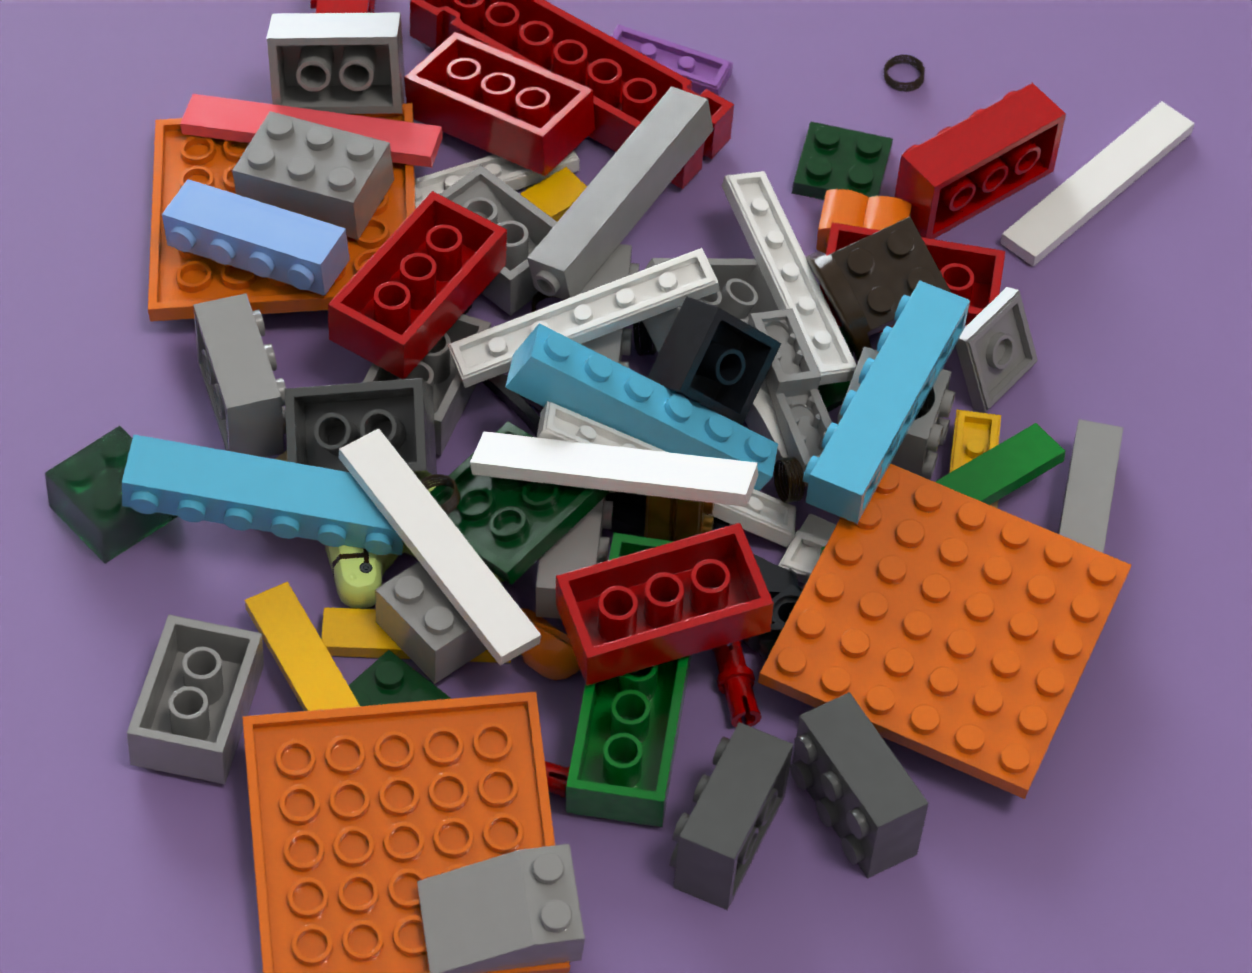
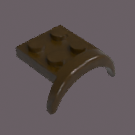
[806,216,951,361]

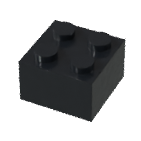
[647,296,781,425]

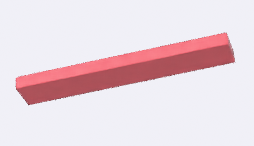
[180,94,443,168]

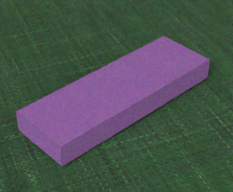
[611,24,733,96]

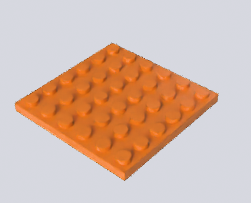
[148,103,416,322]
[758,464,1132,799]
[242,692,570,973]

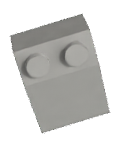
[439,165,557,316]
[417,844,585,973]

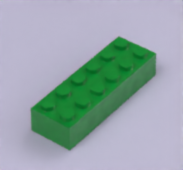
[566,533,692,827]

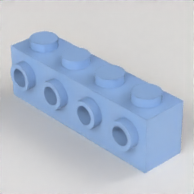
[162,179,350,296]

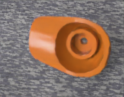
[521,608,580,680]

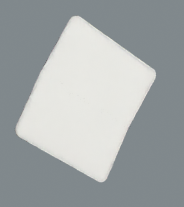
[800,514,836,540]

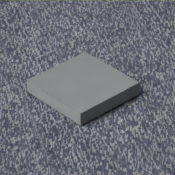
[956,287,1038,412]

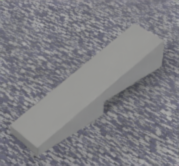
[748,309,832,487]

